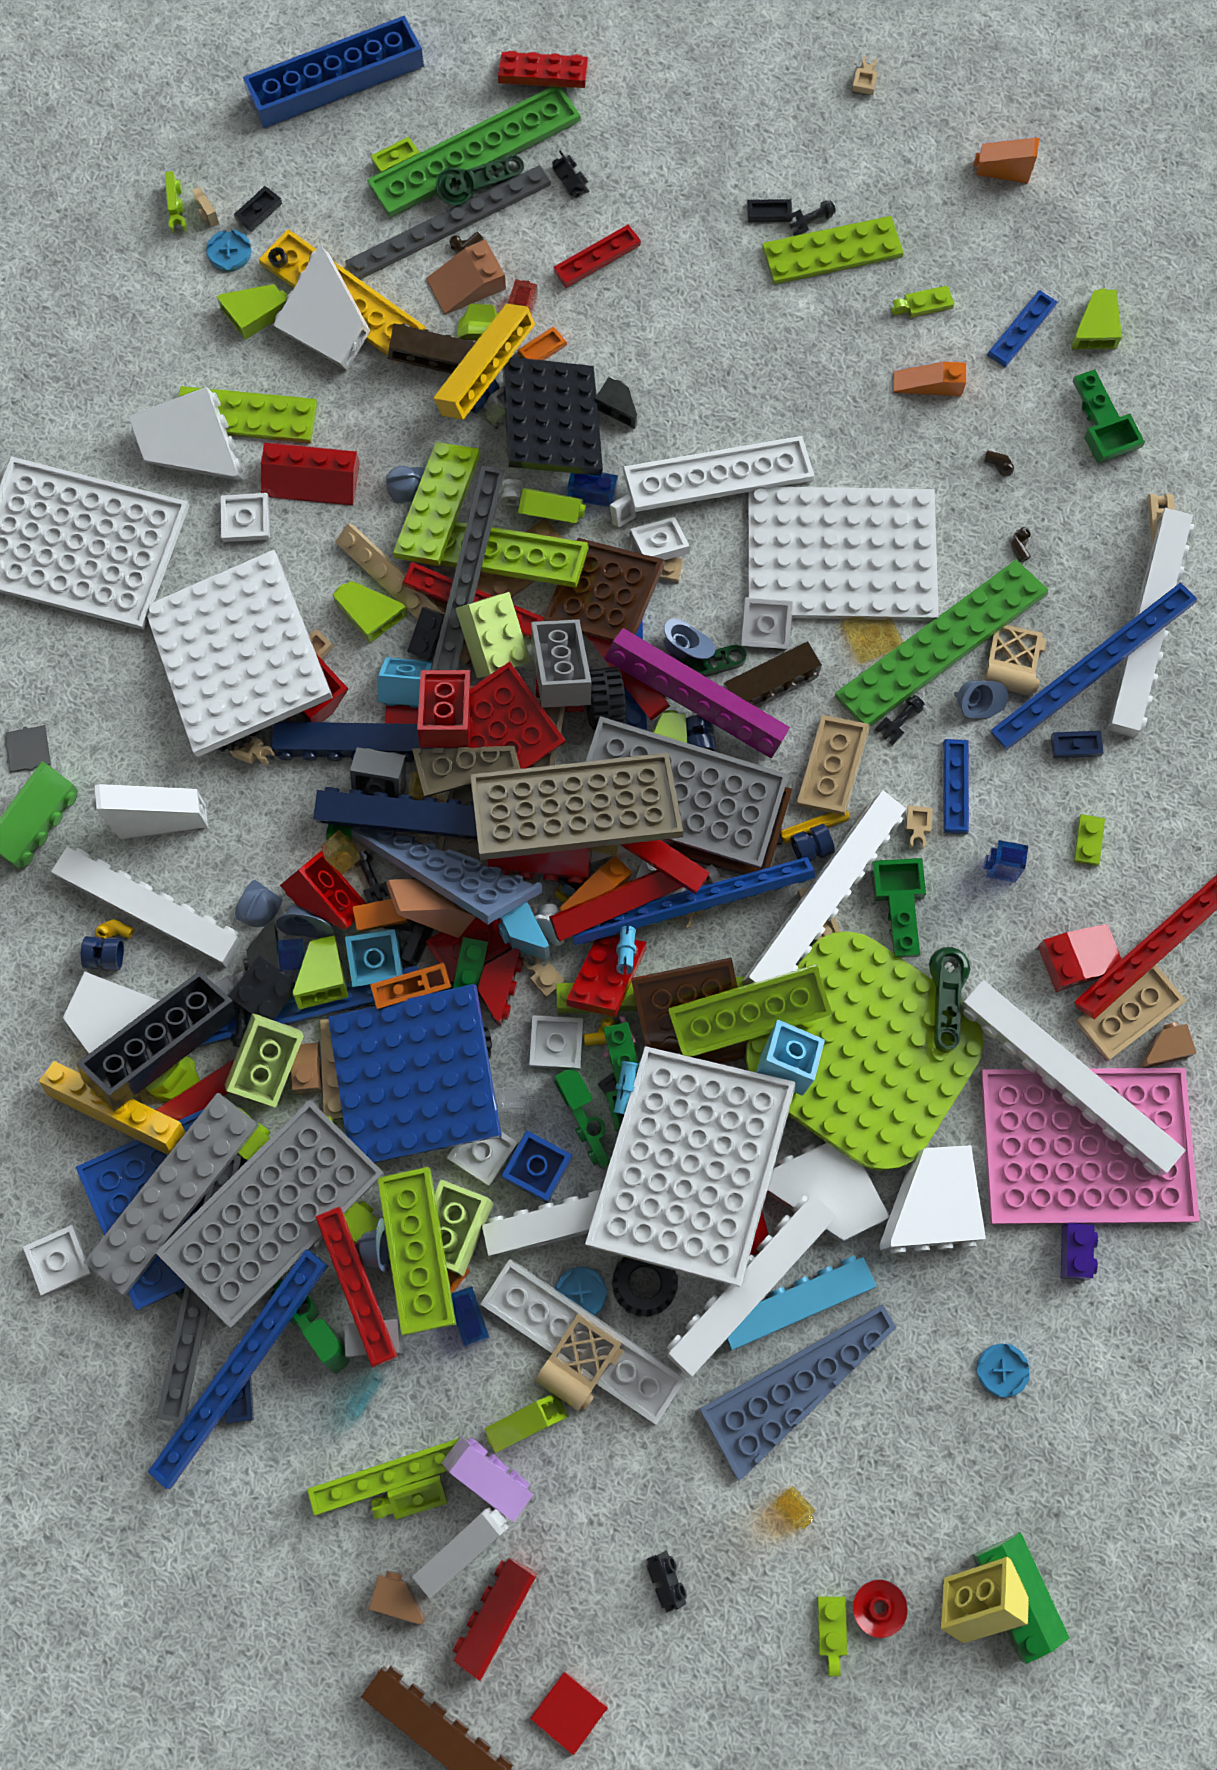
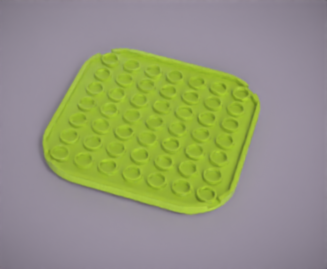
[745,931,983,1171]

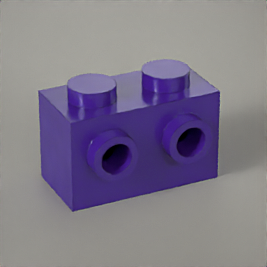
[1060,1223,1098,1281]

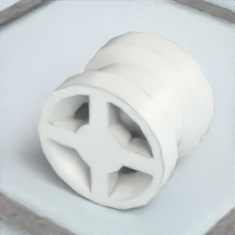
[501,479,525,506]

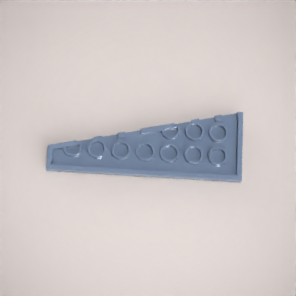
[351,827,542,924]
[700,1304,896,1481]

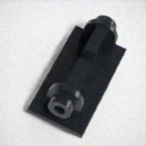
[552,150,590,198]
[646,1550,687,1613]

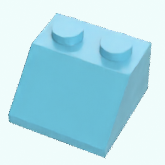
[378,657,433,708]
[497,902,550,960]
[345,929,403,987]
[756,1020,825,1096]

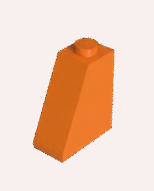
[973,137,1040,184]

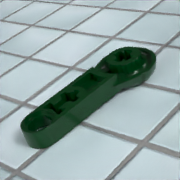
[435,155,524,206]
[675,644,747,677]
[929,947,971,1052]

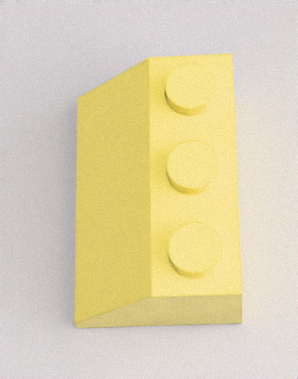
[941,1557,1028,1643]

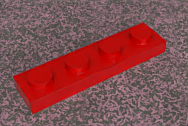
[553,224,641,288]

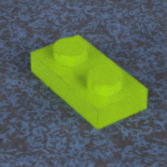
[370,136,420,173]
[1074,814,1105,866]

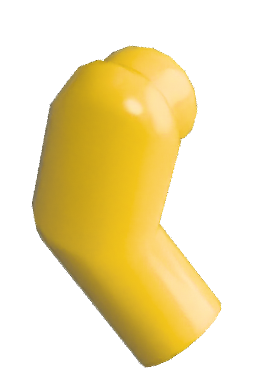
[95,919,135,940]
[584,1017,616,1047]

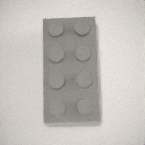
[531,620,591,708]

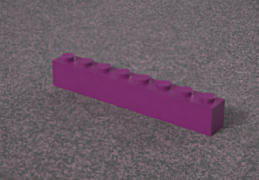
[604,628,790,759]

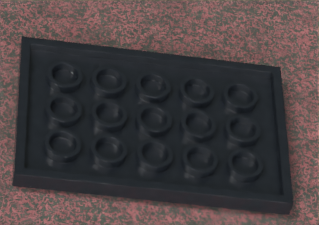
[503,357,603,476]

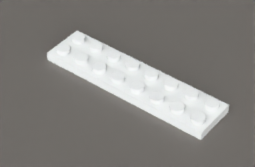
[623,436,814,512]
[481,1259,686,1425]

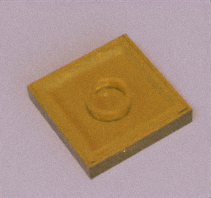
[841,617,903,663]

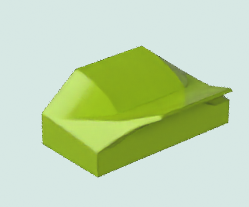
[457,303,498,342]
[145,1056,200,1103]

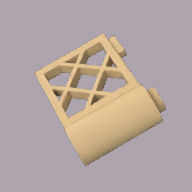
[983,625,1046,696]
[535,1313,623,1412]

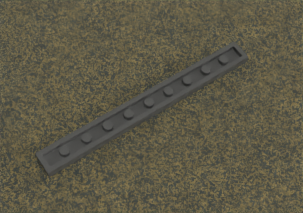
[345,165,551,280]
[431,465,505,670]
[156,1155,242,1423]

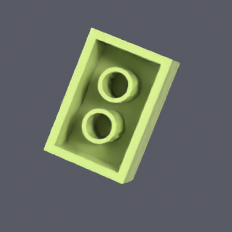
[455,592,531,678]
[225,1013,304,1107]
[435,1180,494,1277]

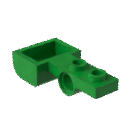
[1072,369,1145,463]
[871,858,926,958]
[603,1022,639,1132]
[551,1070,610,1168]
[271,1279,350,1374]

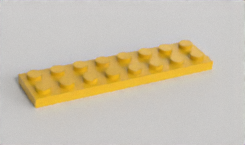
[259,229,426,363]

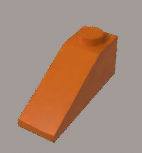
[893,361,966,396]
[558,856,633,912]
[370,962,451,1009]

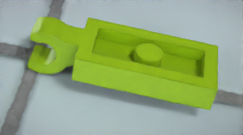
[165,171,187,233]
[891,285,955,318]
[371,1475,447,1520]
[817,1596,847,1677]

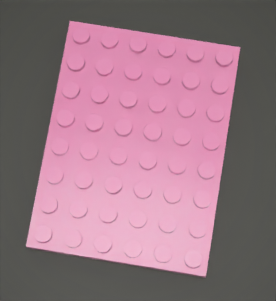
[980,1068,1200,1225]

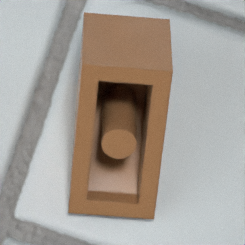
[1141,1022,1197,1068]
[291,1042,322,1095]
[369,1571,425,1625]

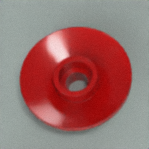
[853,1579,908,1638]

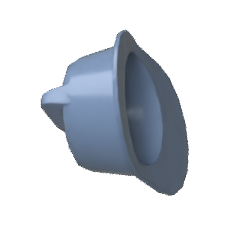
[386,466,425,503]
[664,619,716,659]
[954,680,1008,719]
[235,880,283,927]
[276,904,334,939]
[356,1218,391,1273]

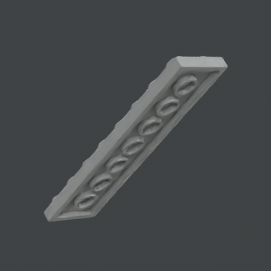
[84,1093,260,1295]

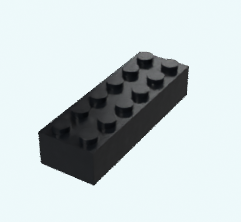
[76,970,236,1112]

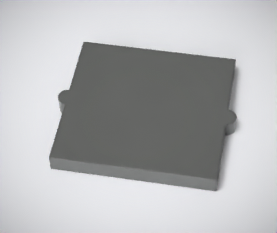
[5,725,51,772]

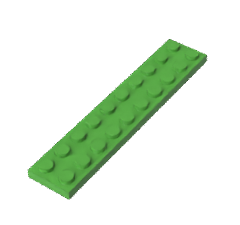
[367,87,581,218]
[835,560,1048,726]

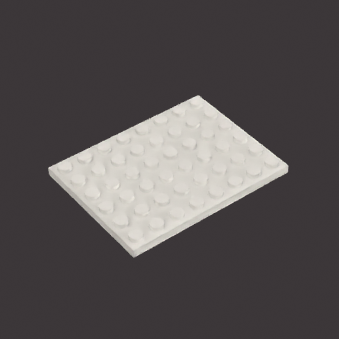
[0,456,190,630]
[748,487,939,621]
[147,550,333,757]
[585,1046,796,1288]

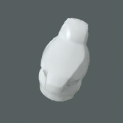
[535,904,566,946]

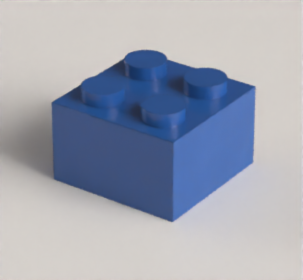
[502,1130,573,1204]

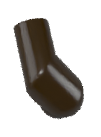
[449,232,483,252]
[984,450,1014,477]
[1011,527,1031,563]

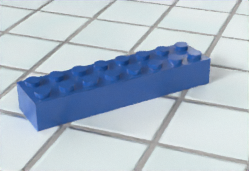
[243,15,424,128]

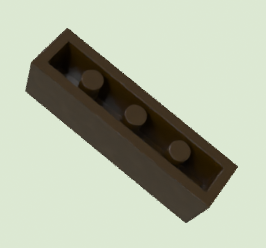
[387,323,476,374]
[723,641,822,707]

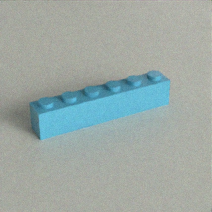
[726,1255,877,1351]

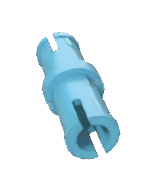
[616,926,636,975]
[614,1061,638,1114]

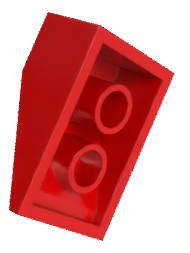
[417,670,470,748]
[280,851,367,930]
[1038,924,1121,992]

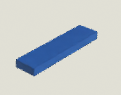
[987,290,1058,368]
[943,739,969,834]

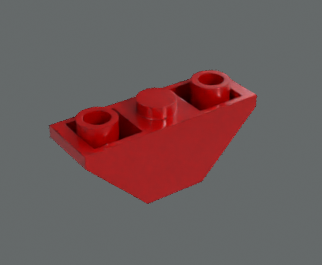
[478,948,524,1026]

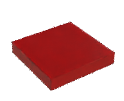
[530,1671,608,1756]

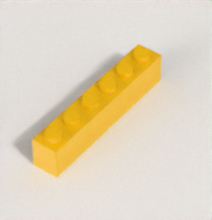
[433,303,535,420]
[39,1061,186,1155]

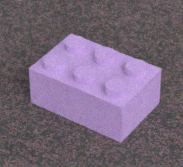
[442,1436,534,1522]

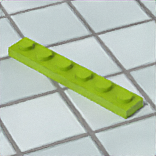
[307,1438,460,1516]

